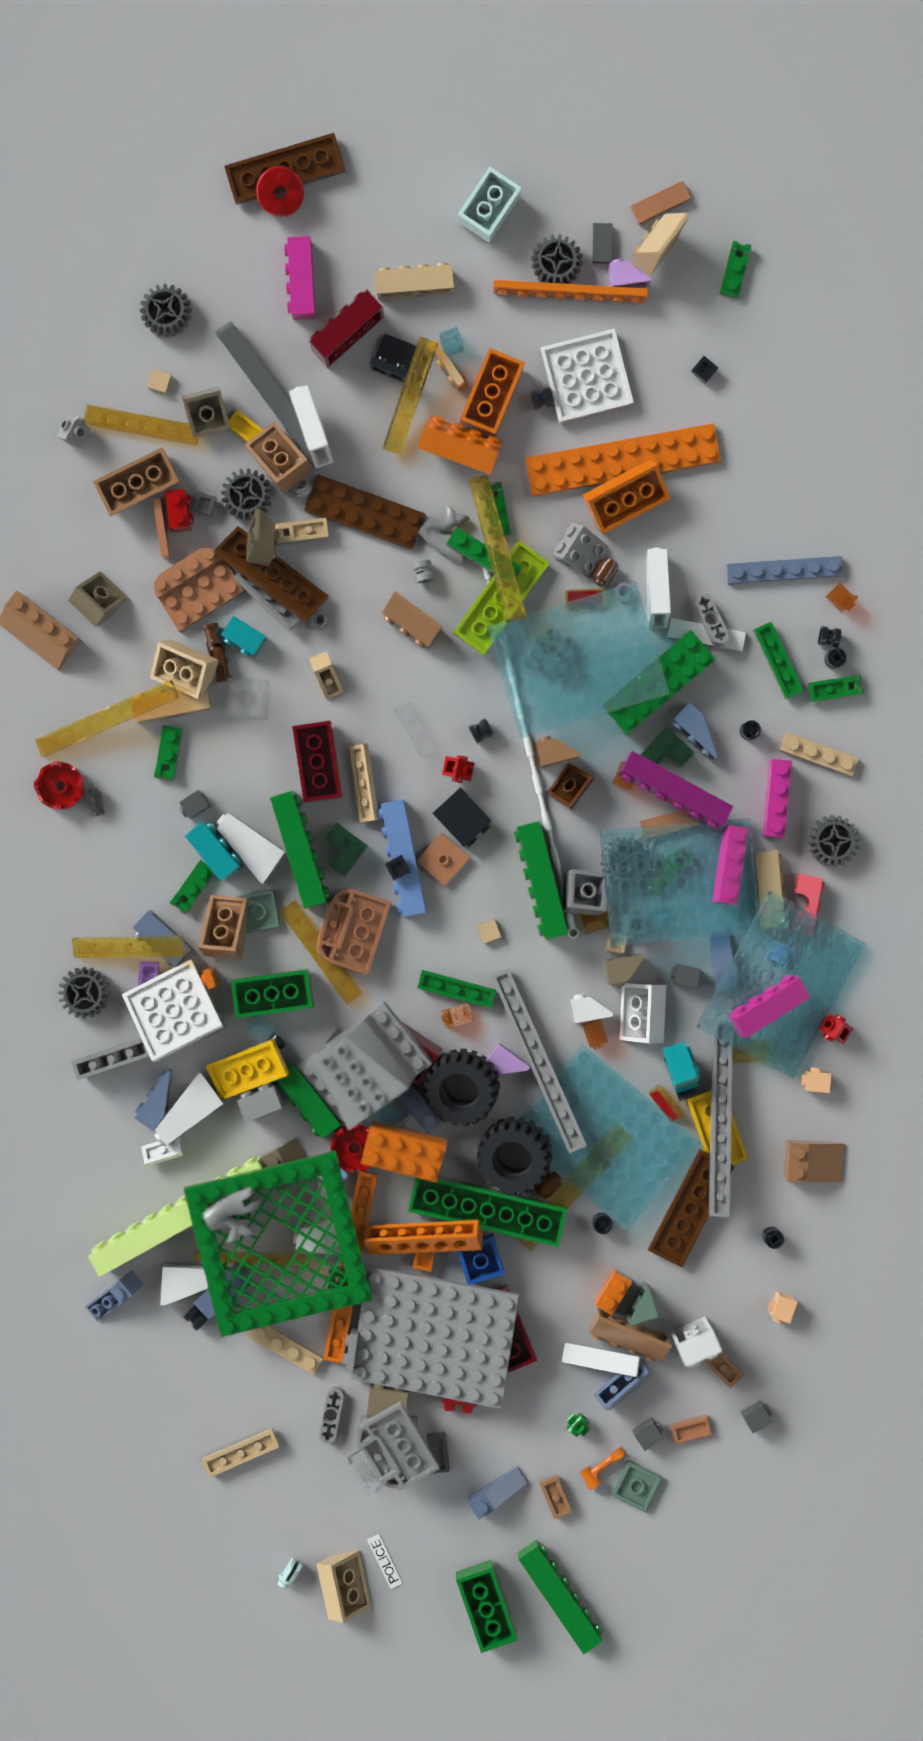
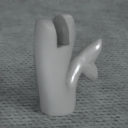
[418,505,470,563]
[203,1187,260,1243]

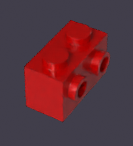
[165,488,194,533]

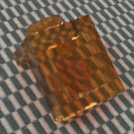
[825,583,858,613]
[441,1002,474,1028]

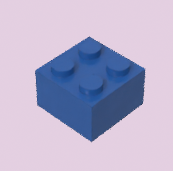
[458,1233,505,1285]

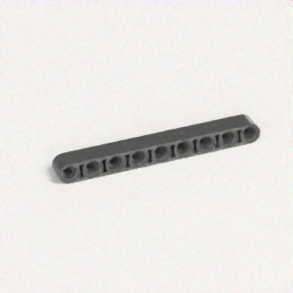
[215,321,318,470]

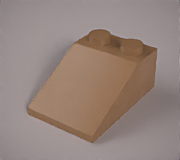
[245,422,313,494]
[198,895,248,960]
[784,1140,844,1182]

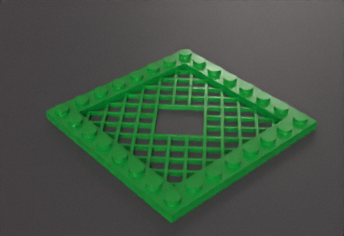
[183,1150,372,1337]

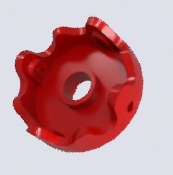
[256,166,305,217]
[34,761,85,810]
[330,1124,371,1173]

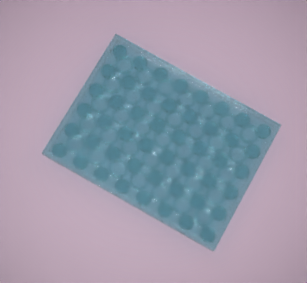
[487,582,670,739]
[600,818,762,947]
[697,890,866,1078]
[521,1044,701,1231]

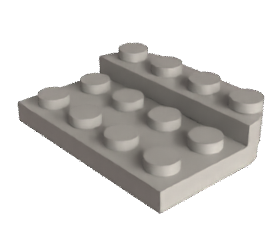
[357,1401,440,1490]

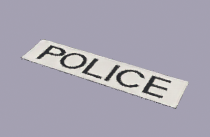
[367,1534,403,1589]

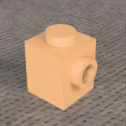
[801,1067,831,1093]
[768,1292,798,1324]

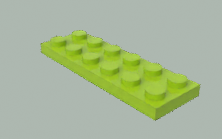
[453,540,550,656]

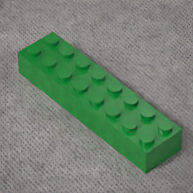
[408,1176,567,1247]

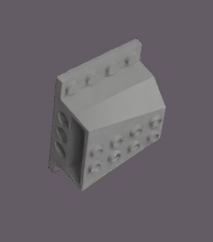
[297,1001,433,1130]

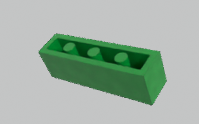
[276,1063,341,1139]

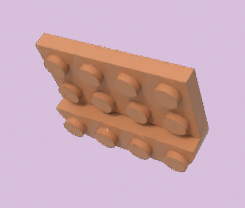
[154,548,244,632]
[316,889,391,975]

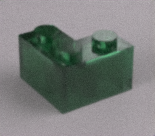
[640,726,695,768]
[326,823,369,877]

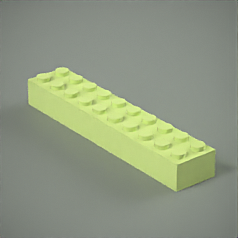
[88,1156,265,1277]

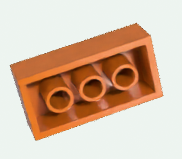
[460,348,525,436]
[418,416,503,475]
[582,460,671,534]
[361,1120,447,1182]

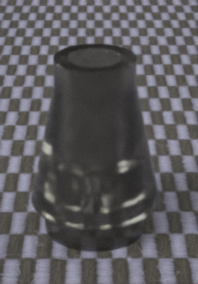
[83,787,105,817]

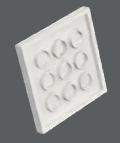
[540,328,634,423]
[122,959,223,1062]

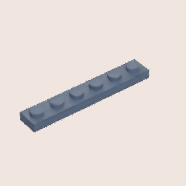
[726,556,843,584]

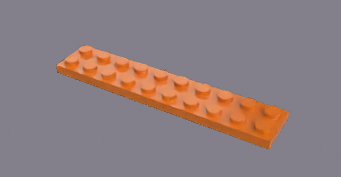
[525,423,721,497]

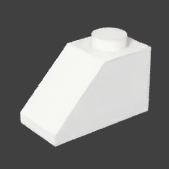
[570,993,613,1023]

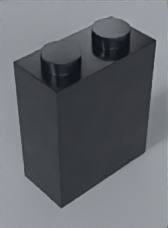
[432,787,492,847]

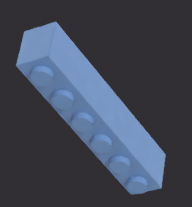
[378,799,426,917]

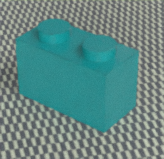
[221,615,267,657]

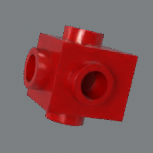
[442,755,475,783]
[818,1013,854,1045]

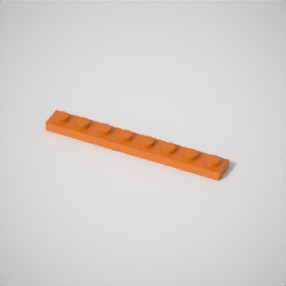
[493,280,648,304]

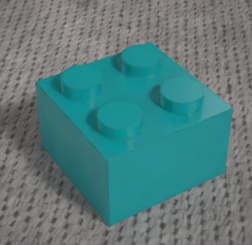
[662,1041,700,1094]

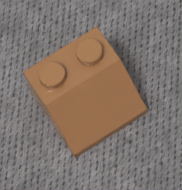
[535,736,580,767]

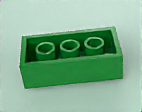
[231,968,314,1018]
[456,1560,518,1653]

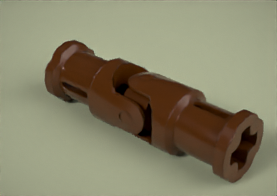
[201,623,233,683]

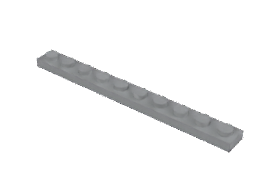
[491,968,587,1153]
[709,1021,733,1217]

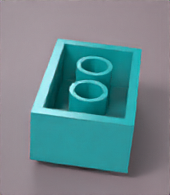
[185,821,243,881]

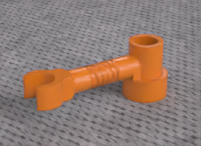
[580,1446,625,1491]

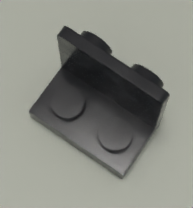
[369,334,420,384]

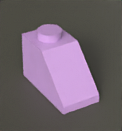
[608,259,651,288]
[486,1043,530,1074]

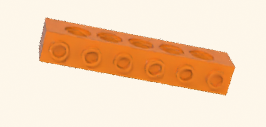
[364,1220,483,1255]

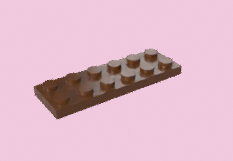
[224,133,346,205]
[304,474,425,550]
[214,526,329,623]
[648,1148,735,1267]

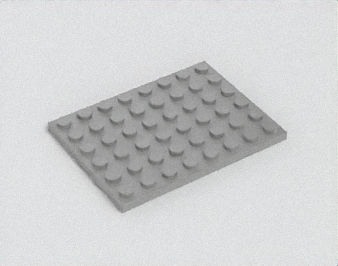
[350,1265,519,1409]

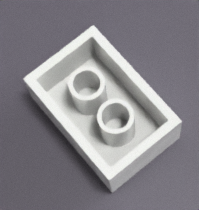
[670,1317,722,1367]

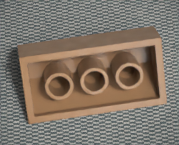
[93,447,180,517]
[0,590,82,670]
[589,1307,672,1362]

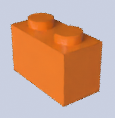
[594,1268,632,1315]

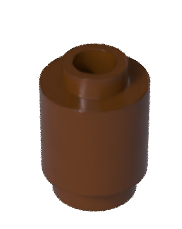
[592,557,619,587]
[534,1171,562,1200]

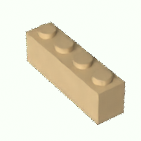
[375,263,454,299]
[130,687,213,723]
[752,850,788,929]

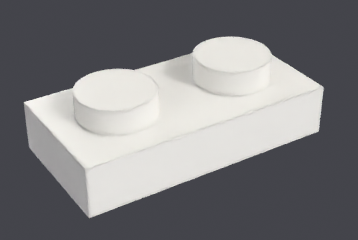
[141,1137,183,1166]

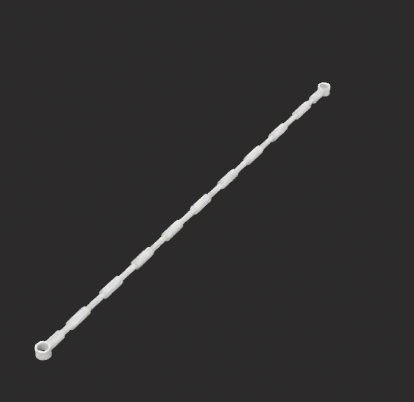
[482,567,579,939]

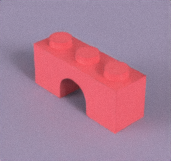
[787,874,825,935]

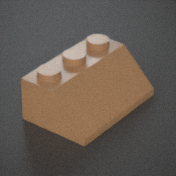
[382,591,442,649]

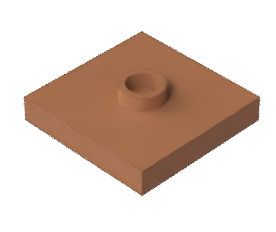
[416,833,470,887]

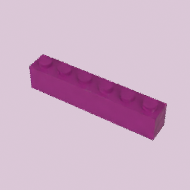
[617,751,733,830]

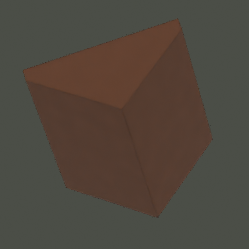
[547,763,594,811]

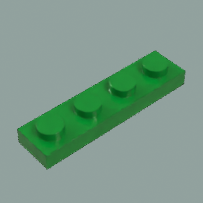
[446,527,523,585]
[753,622,804,699]
[417,970,496,1008]

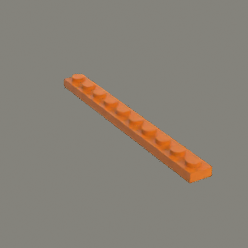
[323,1171,378,1363]

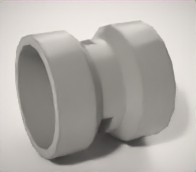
[412,560,435,583]

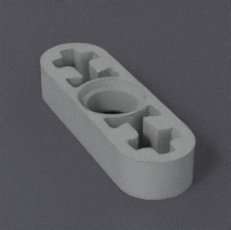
[694,594,729,647]
[319,1386,344,1444]

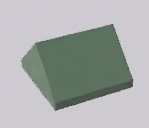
[626,1281,658,1326]

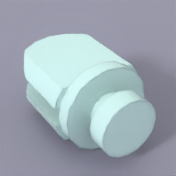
[278,1558,302,1590]

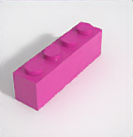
[284,236,316,320]
[762,759,792,838]
[712,825,749,906]
[728,974,810,1038]

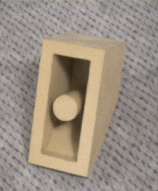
[309,651,344,700]

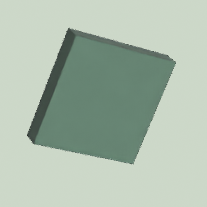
[236,890,281,933]
[611,1459,662,1512]

